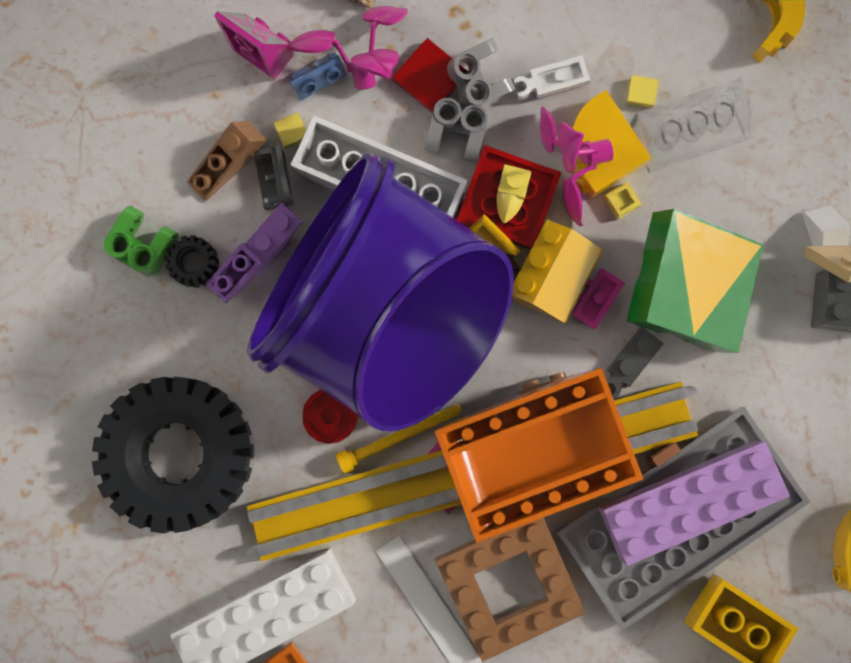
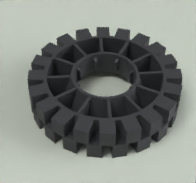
[92,376,254,534]

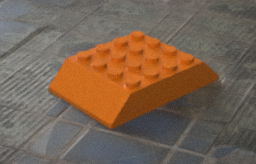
[434,368,643,543]

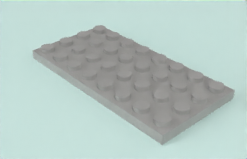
[556,407,810,631]

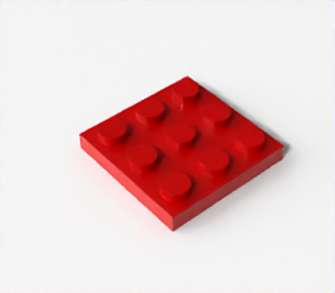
[457,145,562,250]

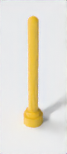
[335,404,462,474]

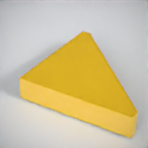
[469,214,520,256]

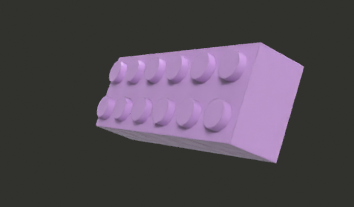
[598,441,790,566]

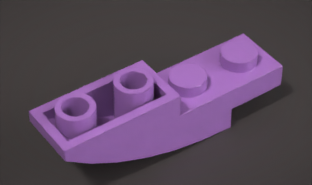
[206,202,304,303]

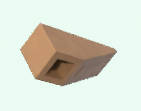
[187,121,267,201]

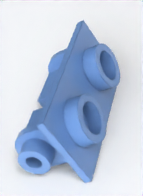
[288,53,347,101]

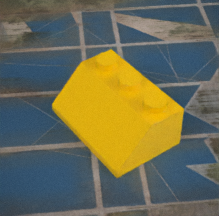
[512,220,603,324]

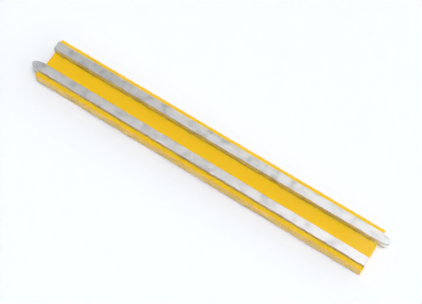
[246,382,698,562]

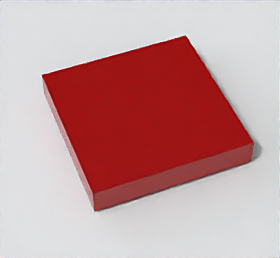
[392,38,468,114]

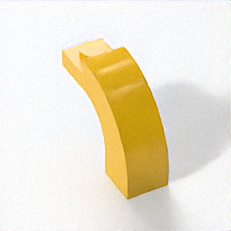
[752,0,806,63]

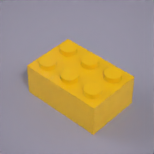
[683,573,799,663]

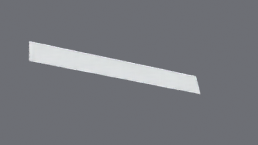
[376,535,484,663]

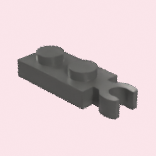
[606,327,664,399]

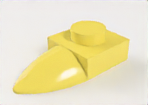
[496,164,531,223]

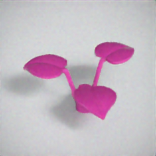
[287,6,408,90]
[539,106,614,227]

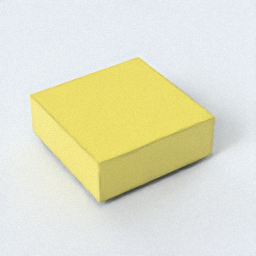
[626,75,659,109]
[273,112,306,149]
[602,182,642,220]

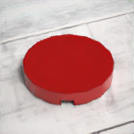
[302,390,358,444]

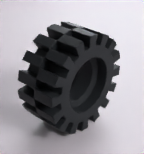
[164,235,219,288]

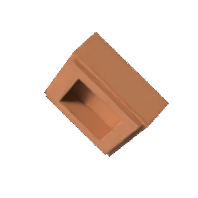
[647,442,681,467]

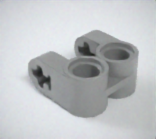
[447,38,515,106]
[424,98,488,163]

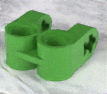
[104,205,179,276]

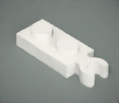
[513,55,590,100]

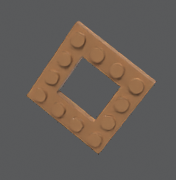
[435,518,586,662]

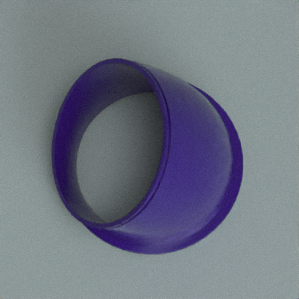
[246,153,514,431]

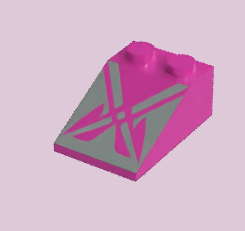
[214,11,294,80]

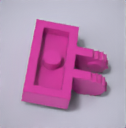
[571,268,625,330]

